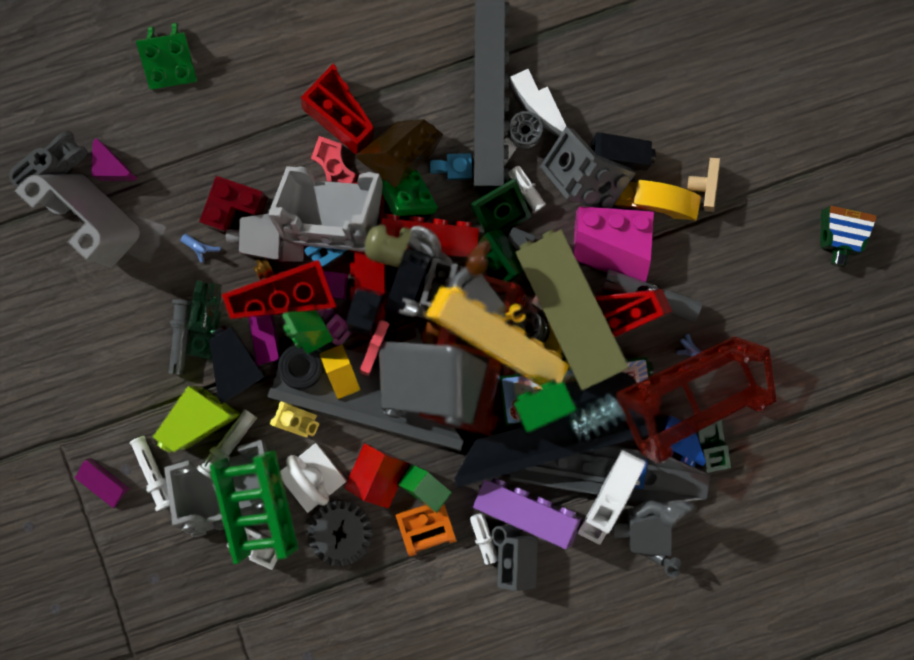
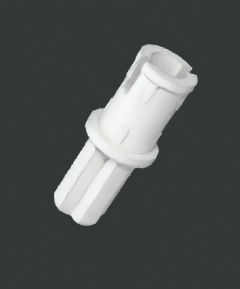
[509,166,546,213]
[470,513,498,564]

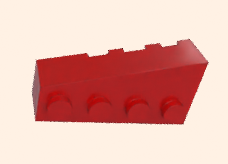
[221,260,337,319]

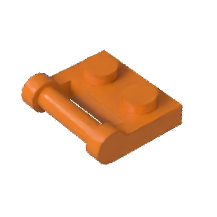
[396,503,457,557]

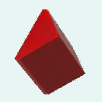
[344,443,409,509]

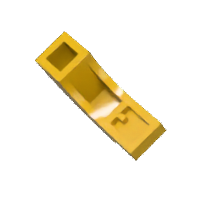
[614,180,701,221]

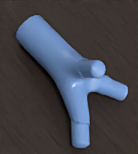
[181,234,221,262]
[677,334,710,365]

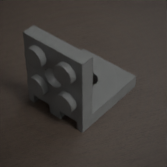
[540,126,636,209]

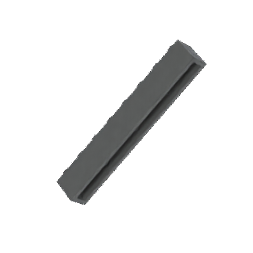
[474,0,509,191]

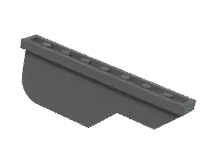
[267,342,463,453]

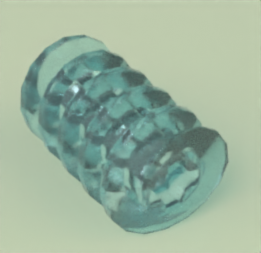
[568,394,627,443]

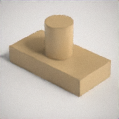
[687,158,720,212]

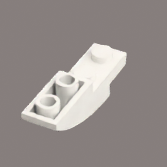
[578,450,645,545]

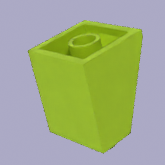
[153,386,241,452]

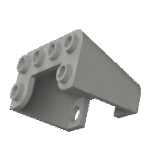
[15,173,140,268]
[164,440,267,537]

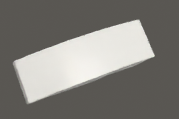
[509,69,566,137]

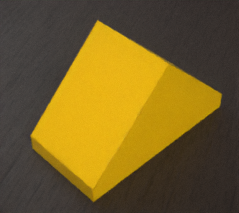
[319,345,361,399]

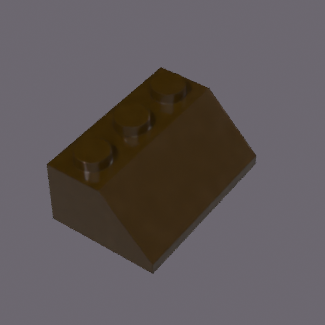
[356,119,443,188]

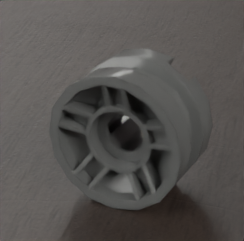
[508,111,543,149]
[511,310,550,344]

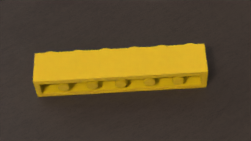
[426,286,570,387]

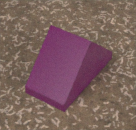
[91,138,137,181]

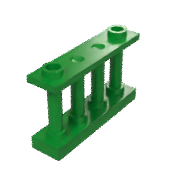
[209,450,299,564]

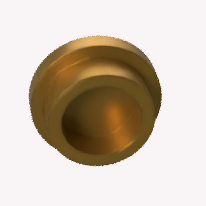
[253,259,274,280]

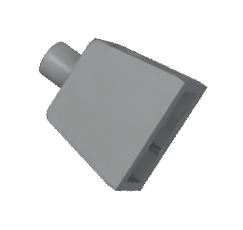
[226,214,283,262]

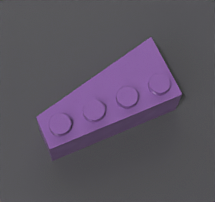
[473,477,583,549]

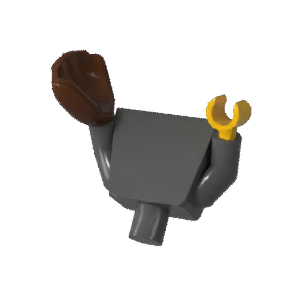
[447,241,525,333]

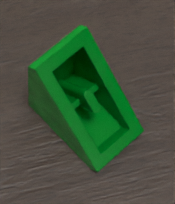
[397,465,452,513]

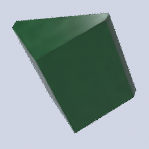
[471,178,532,234]
[478,229,524,290]

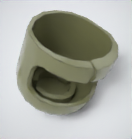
[364,225,411,267]

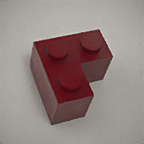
[199,176,268,233]

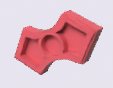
[311,136,357,184]
[360,320,390,377]

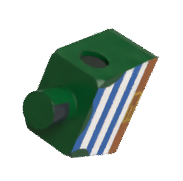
[820,206,877,267]

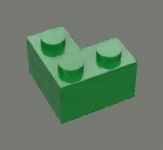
[514,379,576,432]

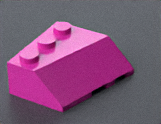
[573,206,654,289]

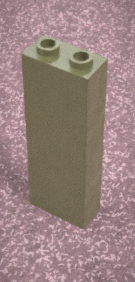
[516,229,629,390]

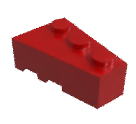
[301,63,374,155]
[594,289,673,338]

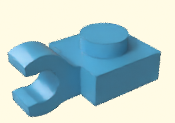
[430,154,472,180]

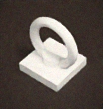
[280,443,347,513]

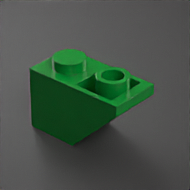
[282,310,334,354]

